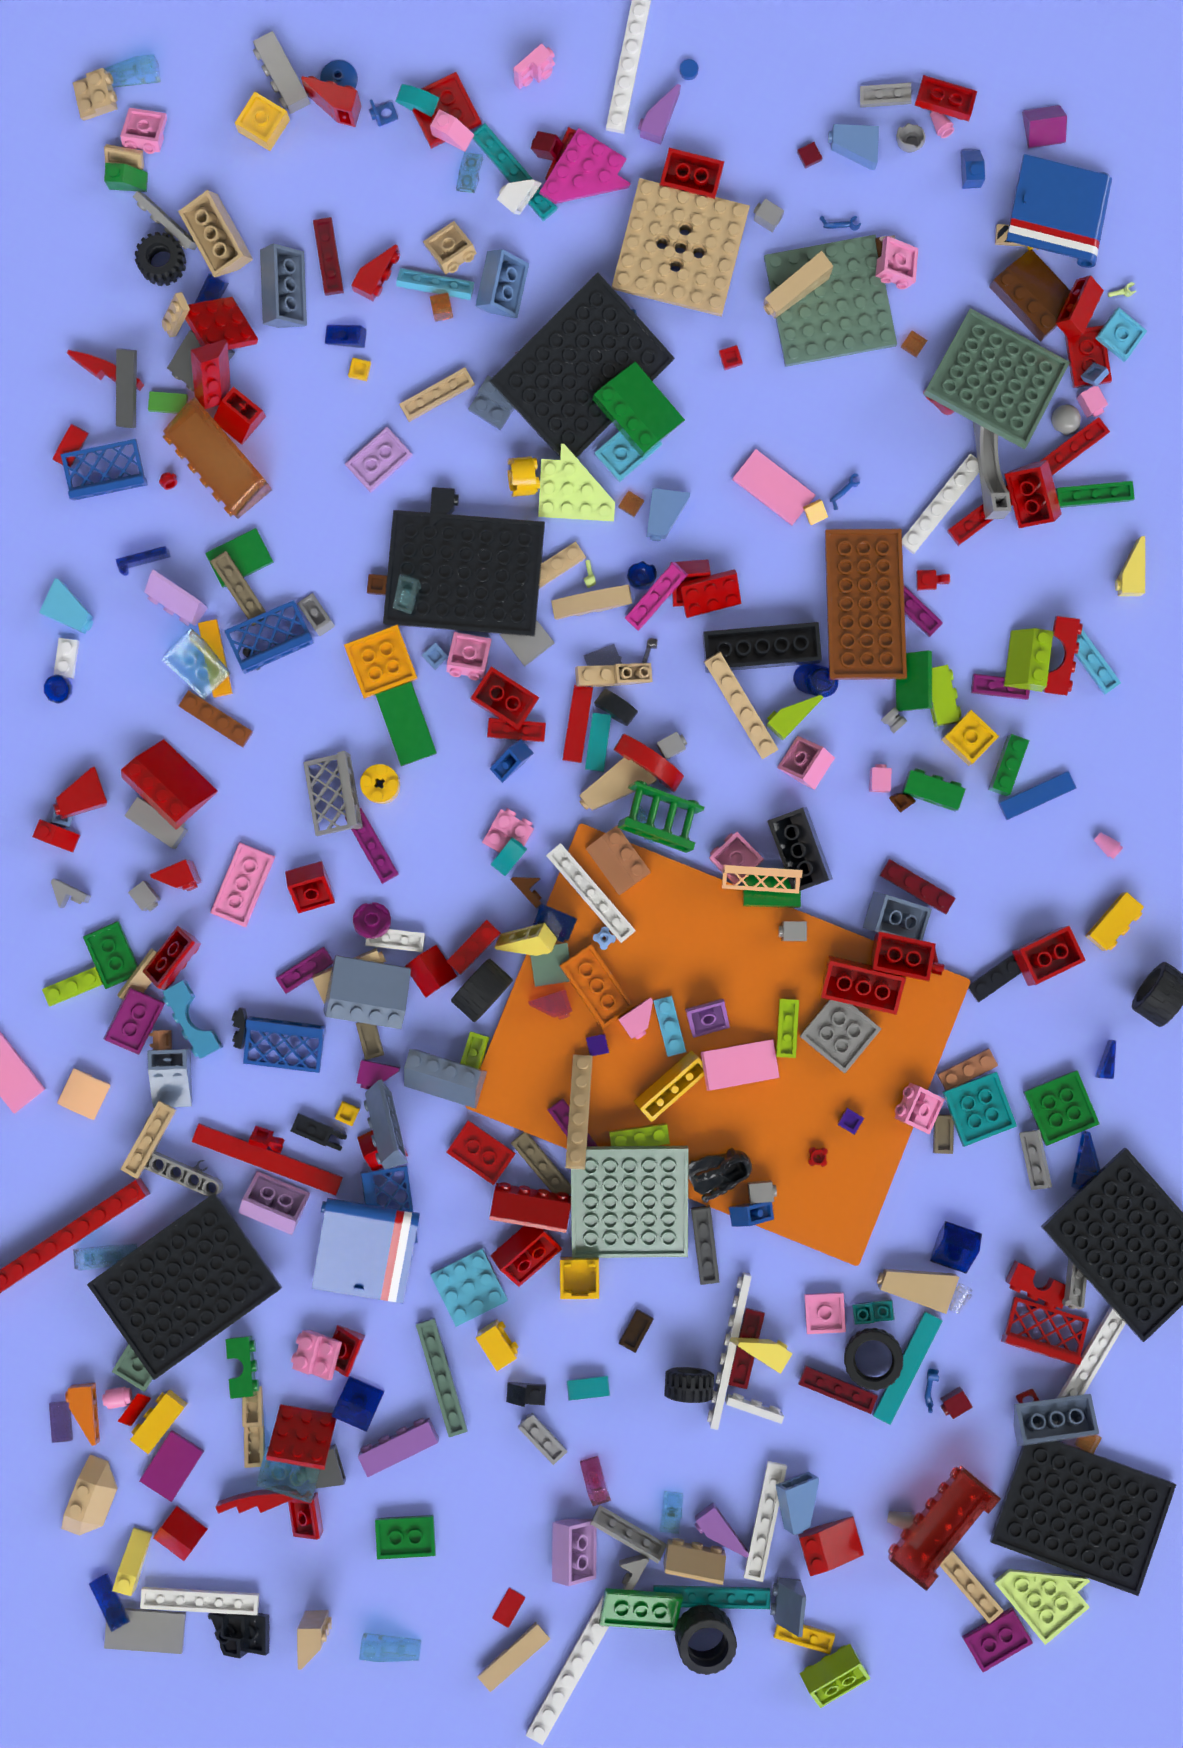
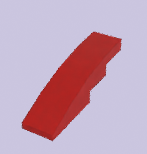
[66,350,144,391]
[215,1488,299,1514]

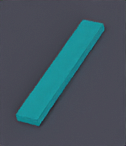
[473,123,558,222]
[872,1311,943,1425]
[653,1585,770,1609]

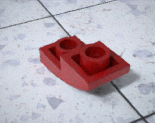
[52,424,89,467]

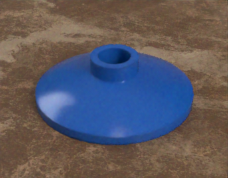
[320,60,358,88]

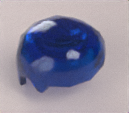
[627,561,657,590]
[43,674,73,704]

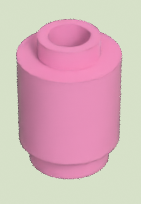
[102,1386,133,1409]

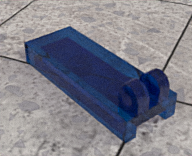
[115,546,171,576]
[89,1573,131,1632]

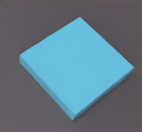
[1095,307,1147,362]

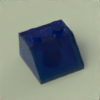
[533,903,577,943]
[930,1221,982,1274]
[331,1376,385,1432]

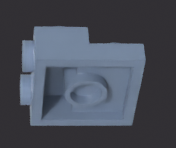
[468,375,514,431]

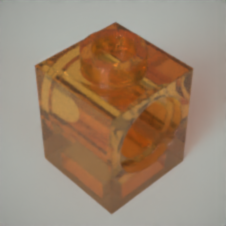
[430,293,453,322]

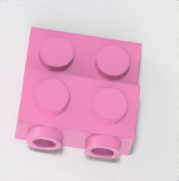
[513,43,555,90]
[120,108,167,154]
[876,236,918,289]
[447,632,492,681]
[482,808,534,853]
[709,832,764,885]
[894,1083,945,1134]
[291,1330,342,1380]

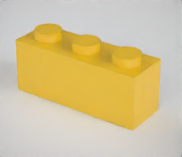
[1085,892,1144,951]
[130,1390,188,1454]

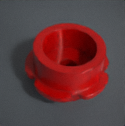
[159,472,177,490]

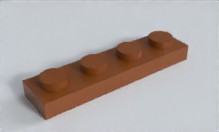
[178,690,253,748]

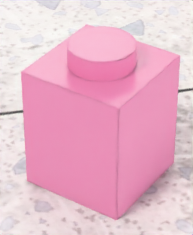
[1076,386,1108,418]
[869,764,892,793]

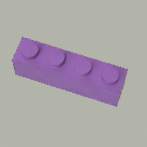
[357,1418,439,1478]

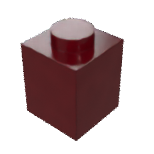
[531,131,564,162]
[940,1387,973,1419]

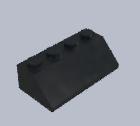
[767,807,833,891]

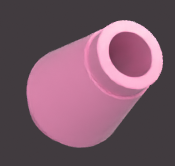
[930,111,954,138]
[1094,832,1123,859]

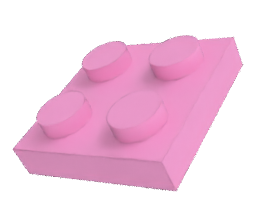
[804,1292,846,1334]

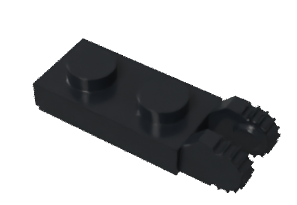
[290,1113,347,1151]

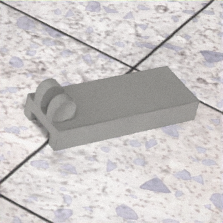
[860,83,912,108]
[1062,1259,1087,1310]
[518,1413,567,1465]

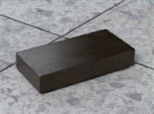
[618,1309,654,1353]

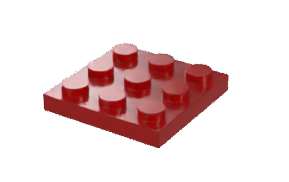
[412,72,481,149]
[185,297,258,350]
[266,1404,337,1470]

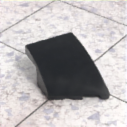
[208,1613,269,1659]

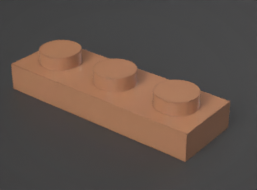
[937,1048,998,1090]

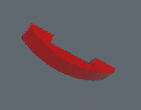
[613,734,684,792]

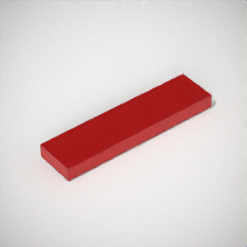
[562,685,593,763]

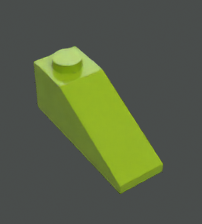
[766,695,824,741]

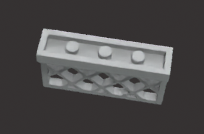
[303,751,363,837]

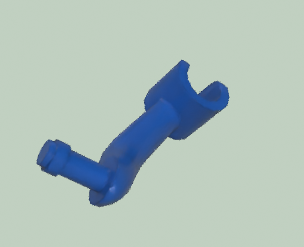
[820,216,861,231]
[830,473,861,510]
[925,1369,939,1413]

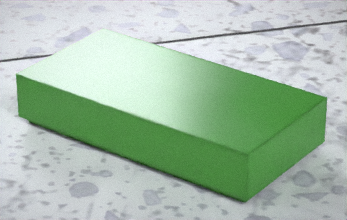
[148,391,188,415]

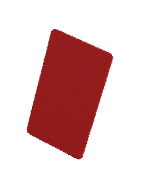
[118,1393,151,1426]
[492,1588,525,1628]

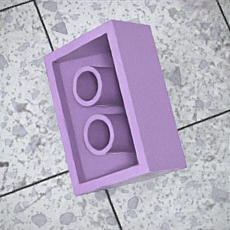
[144,570,208,626]
[238,1171,310,1235]
[552,1519,597,1587]

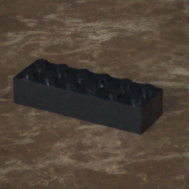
[702,622,822,673]

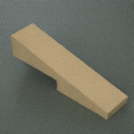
[242,1386,266,1468]
[477,1622,550,1692]

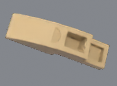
[575,663,653,687]

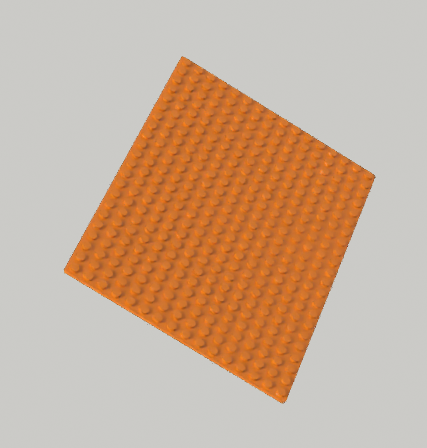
[466,823,970,1266]

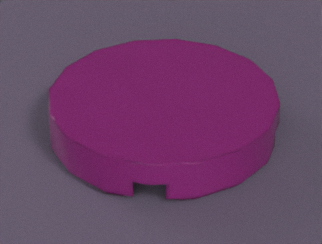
[353,902,391,939]

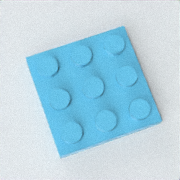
[430,1248,508,1327]

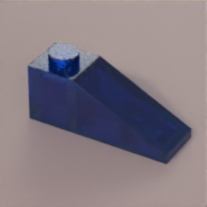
[1071,1131,1101,1189]

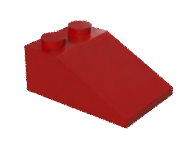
[470,666,540,730]
[798,1516,864,1576]

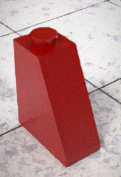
[53,767,107,819]

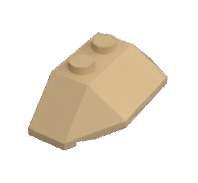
[61,1454,118,1536]

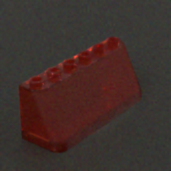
[888,1466,1001,1591]

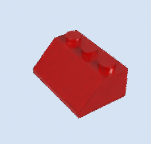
[660,148,724,199]
[190,339,231,409]
[1004,460,1062,528]
[142,926,201,990]
[872,932,936,982]
[490,1226,562,1287]

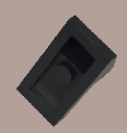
[506,1382,546,1407]

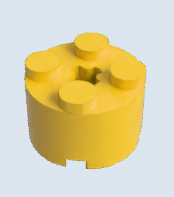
[507,456,540,497]
[360,764,400,804]

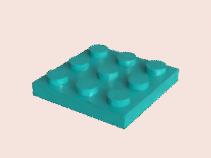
[943,1072,1017,1147]

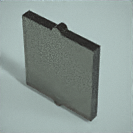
[583,644,622,666]

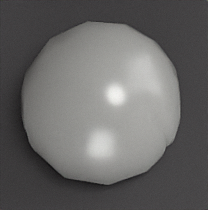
[896,123,926,153]
[1051,404,1081,436]

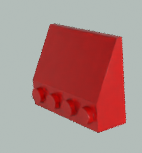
[121,739,218,830]

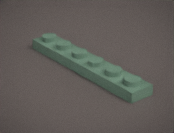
[416,1318,468,1437]

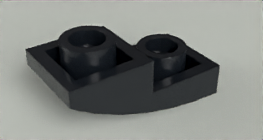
[594,688,638,726]
[231,1007,247,1049]

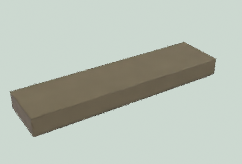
[210,551,266,626]
[511,1132,571,1195]

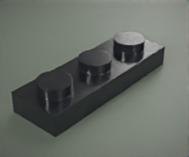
[968,954,1021,1002]

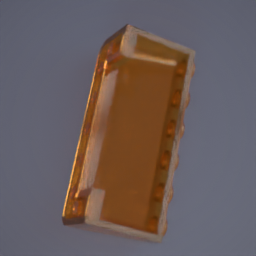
[162,397,272,519]

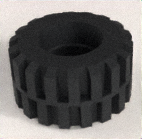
[134,232,186,286]
[664,1367,714,1403]

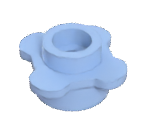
[593,927,616,950]

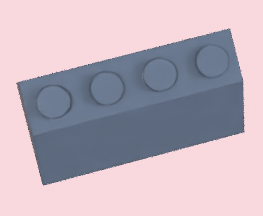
[260,243,307,328]
[404,1049,487,1109]
[364,1079,408,1170]
[1013,1394,1099,1446]

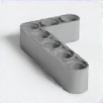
[143,1114,223,1197]

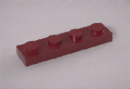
[313,217,344,296]
[879,859,956,915]
[728,1308,765,1389]
[798,1365,878,1414]

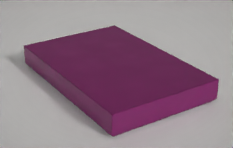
[103,987,165,1055]
[139,1430,204,1502]
[962,1607,1033,1673]

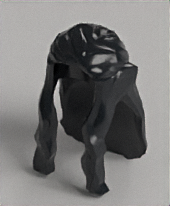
[688,1148,752,1203]

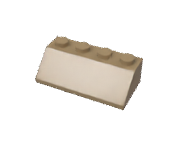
[178,190,253,277]

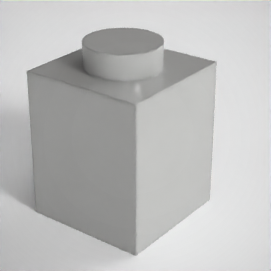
[753,198,784,233]
[656,732,687,760]
[128,881,161,912]
[778,921,807,941]
[748,1180,777,1204]

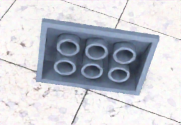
[323,955,411,1029]

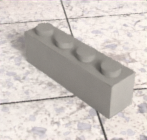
[253,31,310,114]

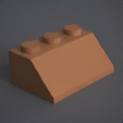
[586,825,651,895]

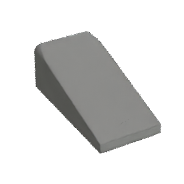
[297,593,335,636]

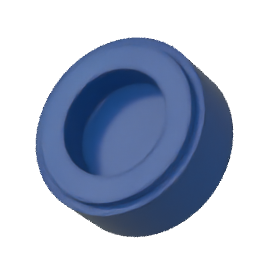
[680,59,699,80]

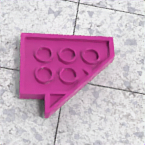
[539,128,631,204]

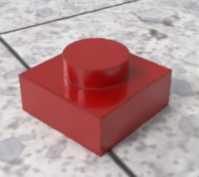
[719,345,743,370]

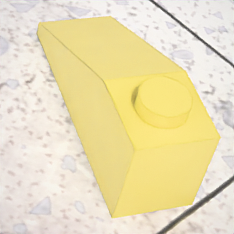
[1115,536,1145,596]
[494,923,557,956]
[729,1337,793,1374]
[112,1527,152,1596]

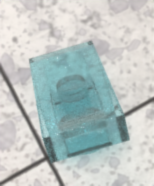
[393,574,421,614]
[659,1491,683,1534]

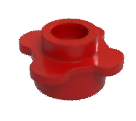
[808,1147,828,1167]

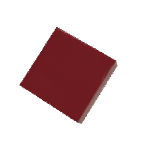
[797,142,823,169]

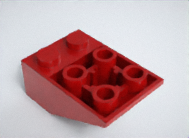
[301,76,361,127]

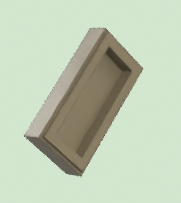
[356,1022,384,1060]
[933,1114,954,1154]

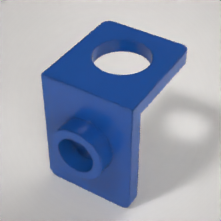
[368,99,398,127]

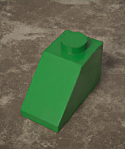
[104,163,148,192]

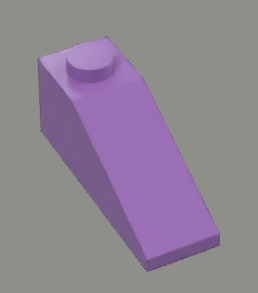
[638,84,681,145]
[694,1502,749,1557]

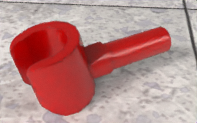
[931,950,944,975]

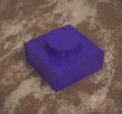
[837,1108,864,1135]

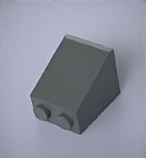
[167,330,235,392]

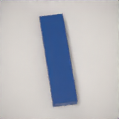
[998,771,1077,821]

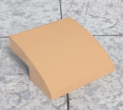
[57,1068,111,1120]

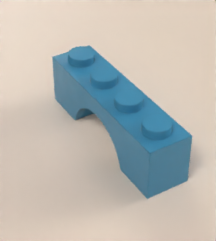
[162,980,223,1059]

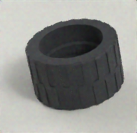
[451,959,513,1022]
[1131,962,1183,1027]
[844,1328,903,1391]
[675,1604,737,1675]

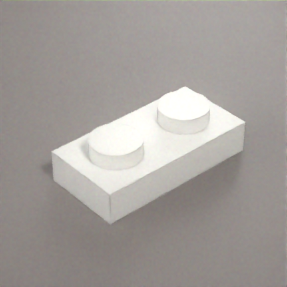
[53,638,79,679]

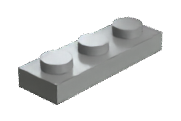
[1019,1129,1052,1190]

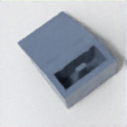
[147,1048,192,1108]

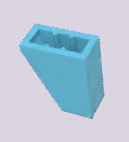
[39,578,93,634]

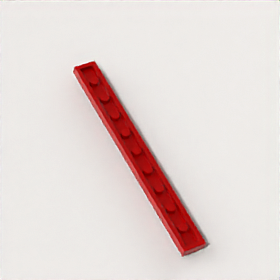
[947,417,1110,546]

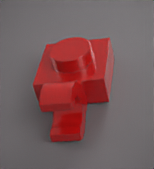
[916,570,951,591]
[248,1126,285,1153]

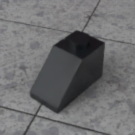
[429,487,459,525]

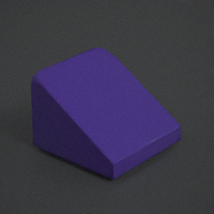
[586,1034,609,1056]

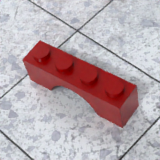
[1042,616,1083,696]

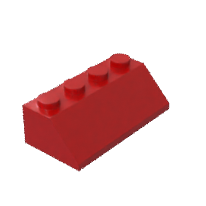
[821,956,906,1015]
[489,1182,571,1233]

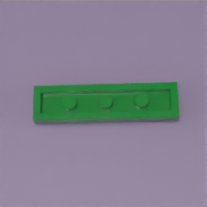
[1055,481,1135,508]

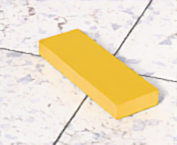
[773,1624,835,1655]

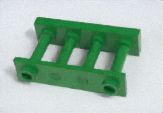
[617,780,705,853]

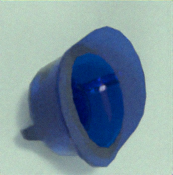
[793,664,838,697]

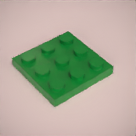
[1023,1070,1100,1146]

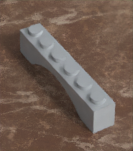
[973,422,1012,519]

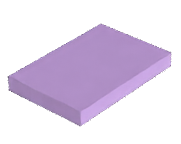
[345,427,413,493]

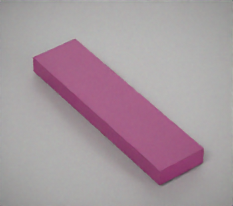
[625,562,688,631]

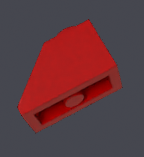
[32,819,81,853]

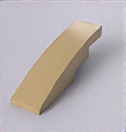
[551,585,633,620]

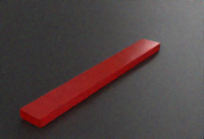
[192,1123,343,1196]

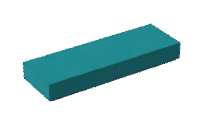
[585,713,611,772]

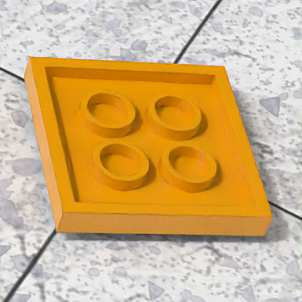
[344,625,418,699]

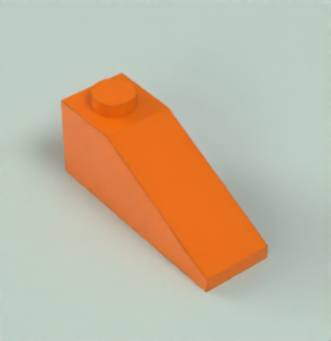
[65,1383,100,1446]

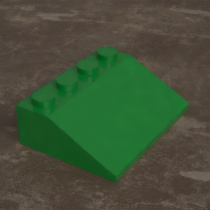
[592,362,685,457]

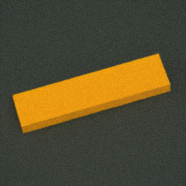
[198,619,233,698]

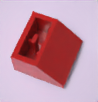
[212,386,266,445]

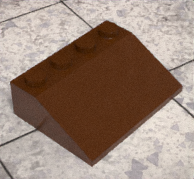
[989,250,1071,342]

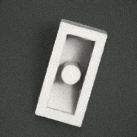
[497,179,542,215]

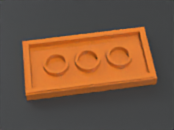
[559,944,635,1029]

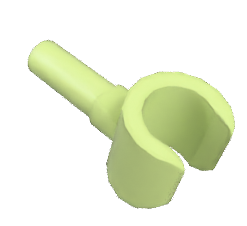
[1108,282,1136,297]
[583,560,596,588]

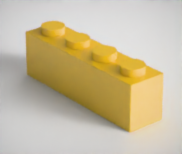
[633,1051,704,1122]

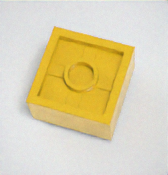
[235,92,290,151]
[941,710,999,766]
[560,1257,599,1299]
[476,1319,519,1371]

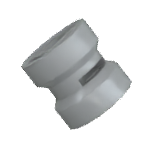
[881,707,907,734]

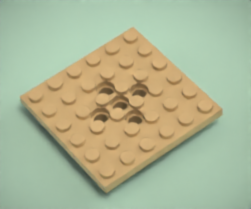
[612,178,750,317]

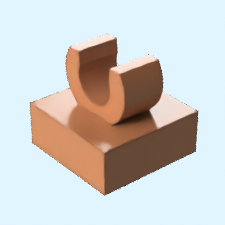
[149,1030,172,1050]

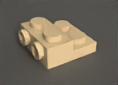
[72,68,118,121]
[423,221,477,275]

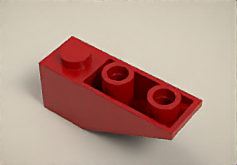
[351,244,400,301]

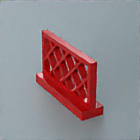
[1001,1297,1089,1365]

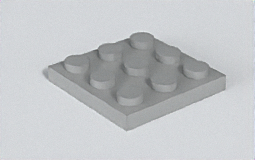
[800,1000,881,1073]

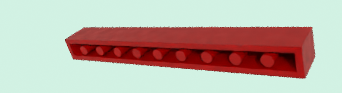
[0,1178,151,1294]

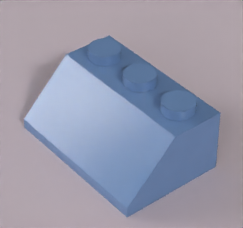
[475,249,529,318]

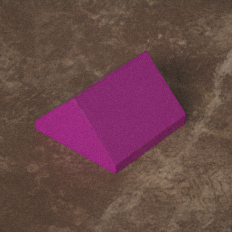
[1022,105,1067,149]

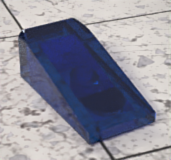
[195,273,229,303]
[325,325,367,348]
[1095,1040,1116,1079]

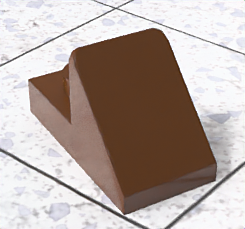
[510,877,542,909]

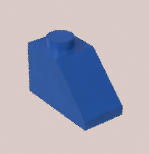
[960,150,985,189]
[490,739,534,783]
[729,1202,774,1227]

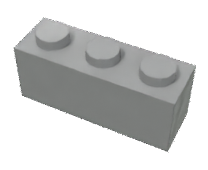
[125,797,188,849]

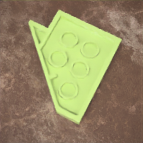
[538,444,615,521]
[994,1569,1090,1645]

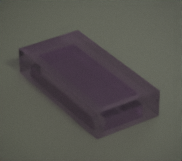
[49,1401,73,1443]

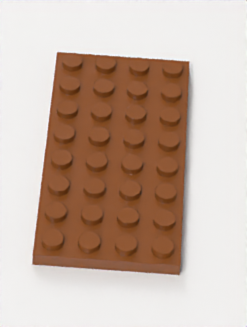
[825,529,907,680]

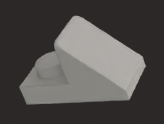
[51,878,91,908]
[619,1554,649,1590]

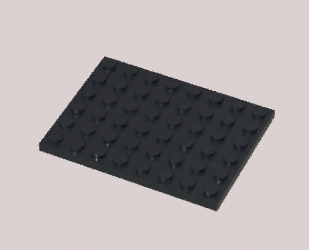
[489,272,675,458]
[383,510,545,637]
[1040,1148,1183,1342]
[87,1193,283,1380]
[990,1441,1176,1596]

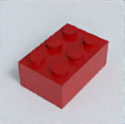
[1012,926,1086,986]

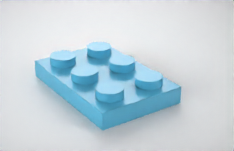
[595,431,662,483]

